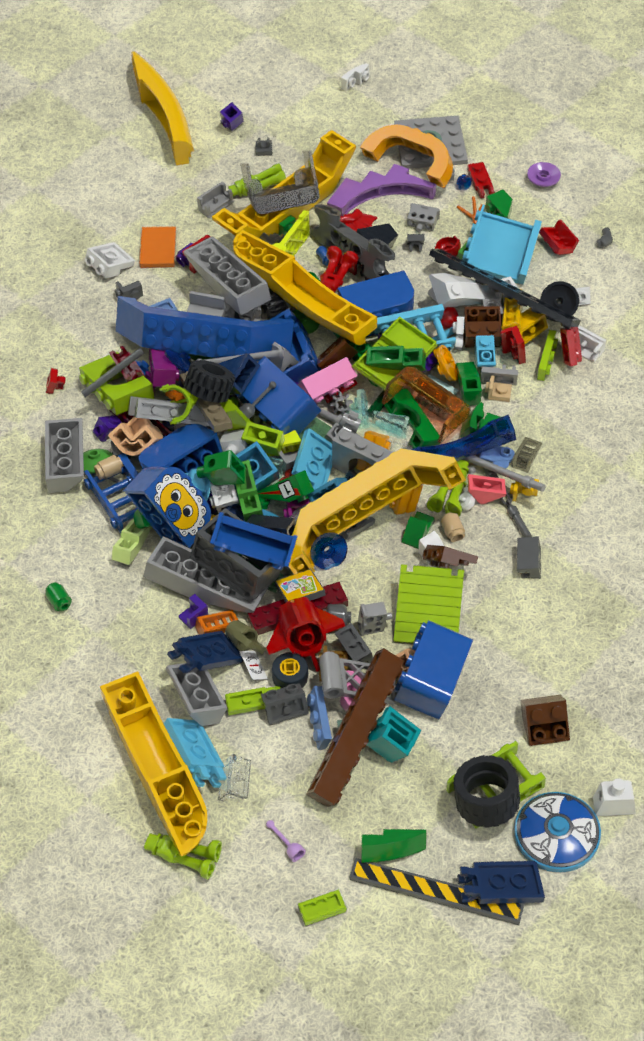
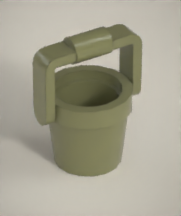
[225,620,267,655]

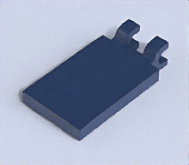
[167,631,244,674]
[457,861,545,904]

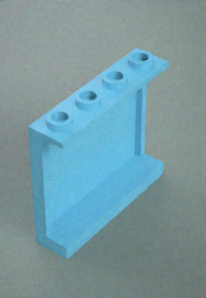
[462,204,542,285]

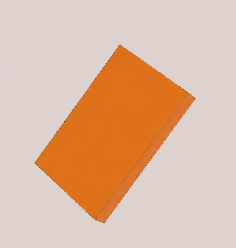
[140,227,176,268]

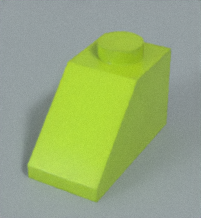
[241,421,285,456]

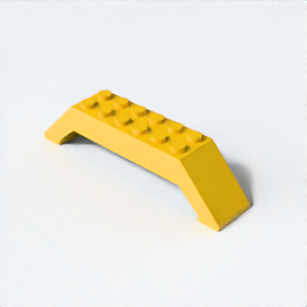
[212,130,356,242]
[288,448,466,574]

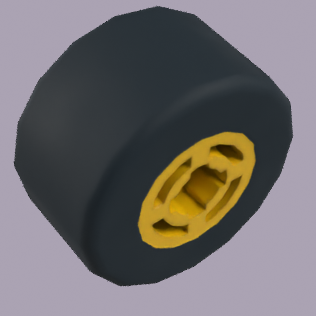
[272,652,308,688]

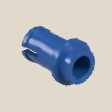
[316,246,329,266]

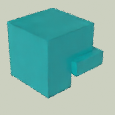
[367,706,422,763]

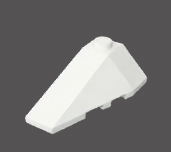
[429,273,496,308]

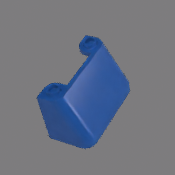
[269,308,322,382]

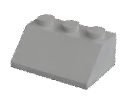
[166,663,227,726]

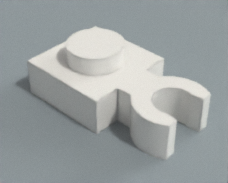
[453,316,464,350]

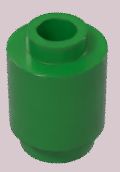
[45,582,72,611]

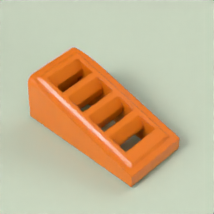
[195,610,238,635]

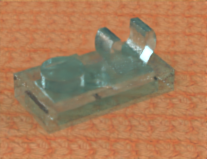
[350,389,369,429]

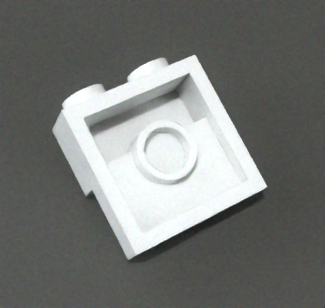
[85,242,135,278]

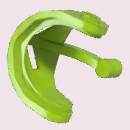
[159,384,198,425]

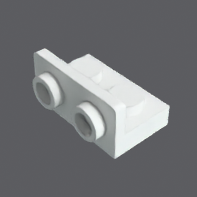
[210,481,239,513]

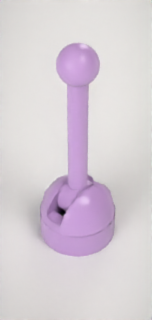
[266,820,306,862]

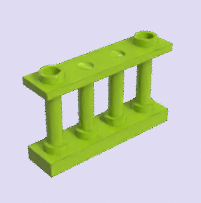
[446,741,546,829]

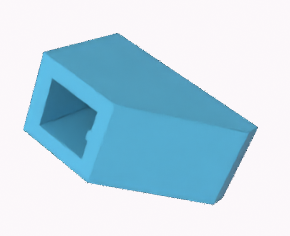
[475,335,496,367]

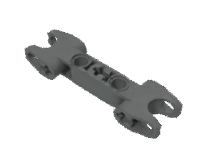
[310,204,396,279]

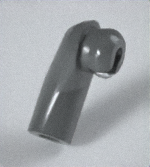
[596,227,613,248]

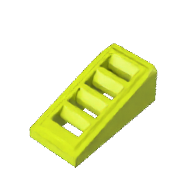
[265,430,301,457]

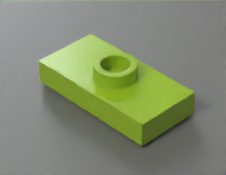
[298,889,347,926]

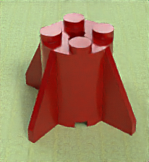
[266,597,345,672]

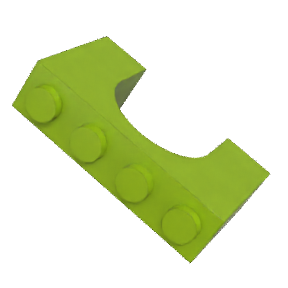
[79,352,155,415]

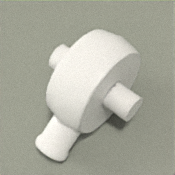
[459,487,475,510]

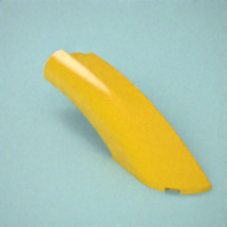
[233,230,377,345]
[100,671,207,857]

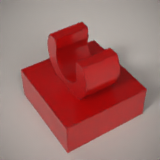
[45,368,66,394]

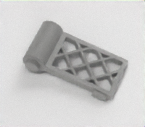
[319,651,398,704]

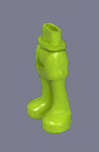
[228,163,286,197]
[426,459,469,516]
[144,833,222,880]

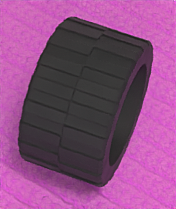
[453,755,520,828]

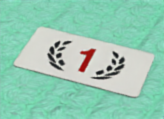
[240,651,268,680]

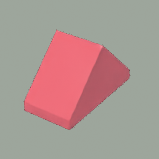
[467,474,506,504]

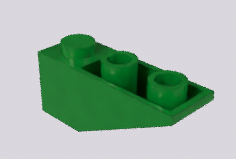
[456,362,482,406]

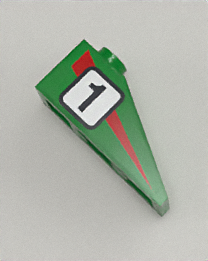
[257,470,314,502]

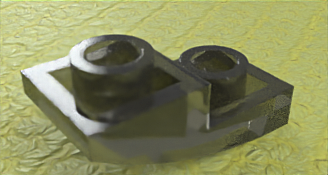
[259,232,285,245]

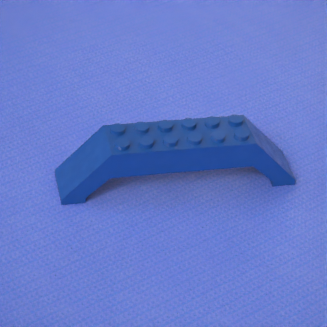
[116,296,294,361]

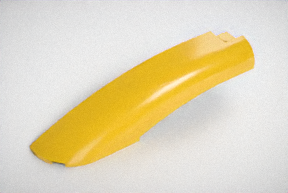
[131,51,194,166]

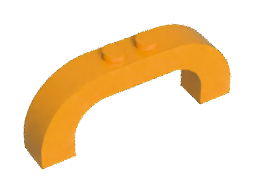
[360,124,453,188]

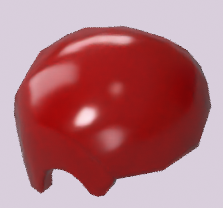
[435,236,461,256]
[433,307,458,330]

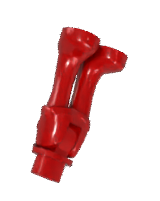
[320,246,359,293]

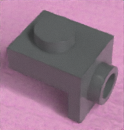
[114,280,143,300]

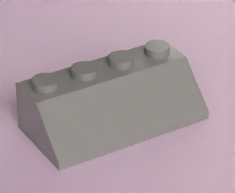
[45,418,84,493]

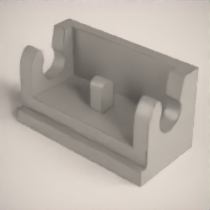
[197,181,234,219]

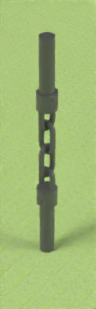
[474,447,532,537]

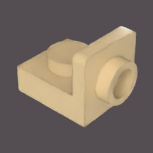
[485,376,512,402]

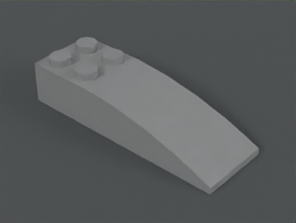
[183,236,271,315]
[143,536,269,613]

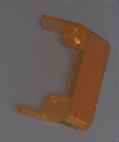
[382,367,471,444]

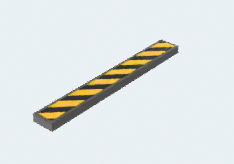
[350,858,525,925]

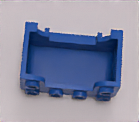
[235,356,322,435]
[393,620,473,719]

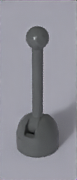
[239,381,276,420]

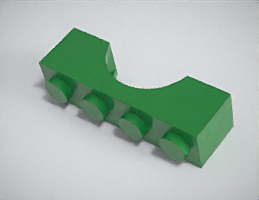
[383,388,442,453]

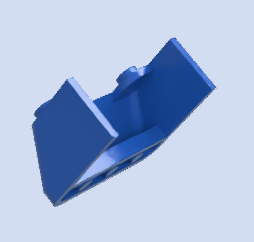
[210,512,298,570]

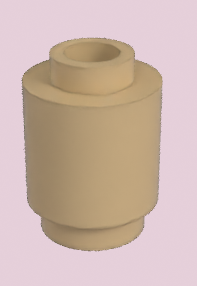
[94,455,123,480]
[441,513,465,542]

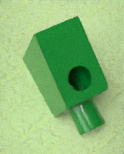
[196,450,246,486]

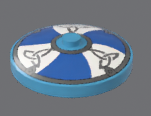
[514,792,601,872]

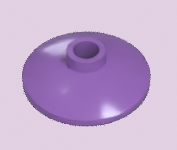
[527,162,561,187]

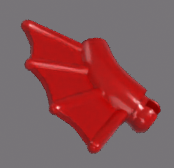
[340,208,378,231]

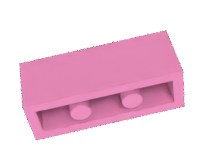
[298,357,358,404]

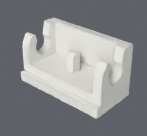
[578,325,606,363]

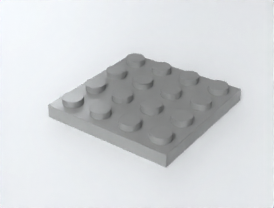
[394,115,468,169]

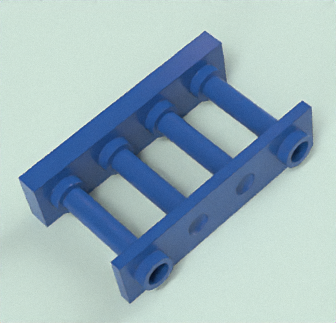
[83,453,139,533]

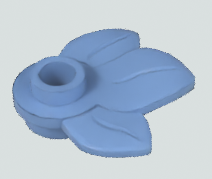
[479,443,515,469]

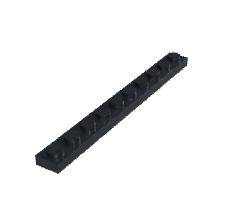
[429,249,581,329]

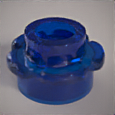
[457,174,472,190]

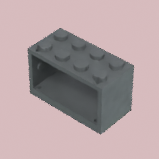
[190,508,281,602]

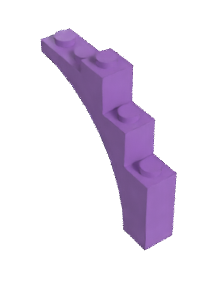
[327,164,436,216]

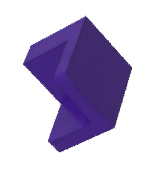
[179,594,209,629]

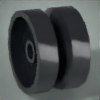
[540,281,579,322]

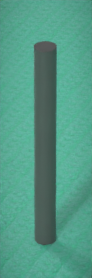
[81,348,144,398]

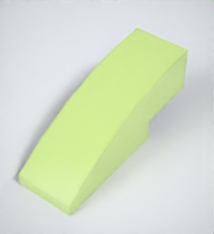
[112,518,152,565]

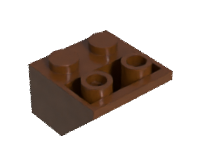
[464,306,502,348]
[520,694,570,746]

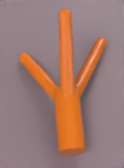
[457,196,482,224]

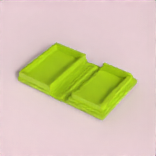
[352,316,437,394]

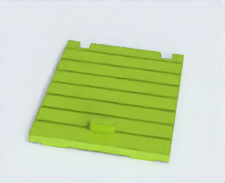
[393,564,464,644]

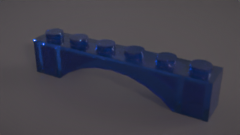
[411,414,517,461]

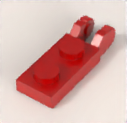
[467,162,495,199]

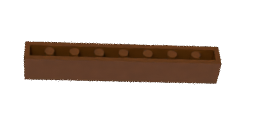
[306,648,404,807]

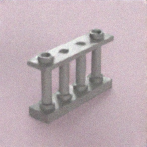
[128,396,210,426]

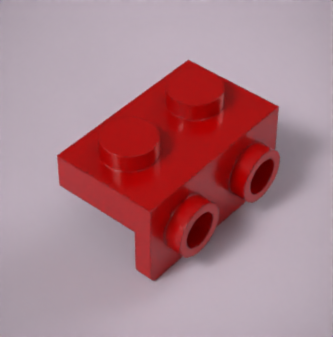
[539,220,579,255]

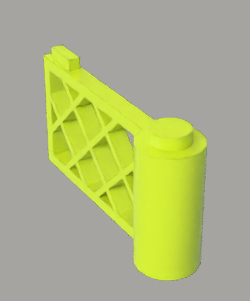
[272,210,310,256]

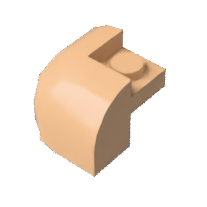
[108,417,163,456]

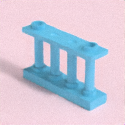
[374,304,456,351]

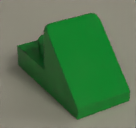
[401,511,435,549]

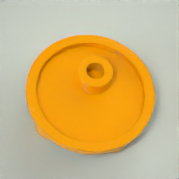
[433,345,458,382]

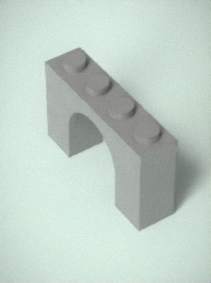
[332,428,393,474]

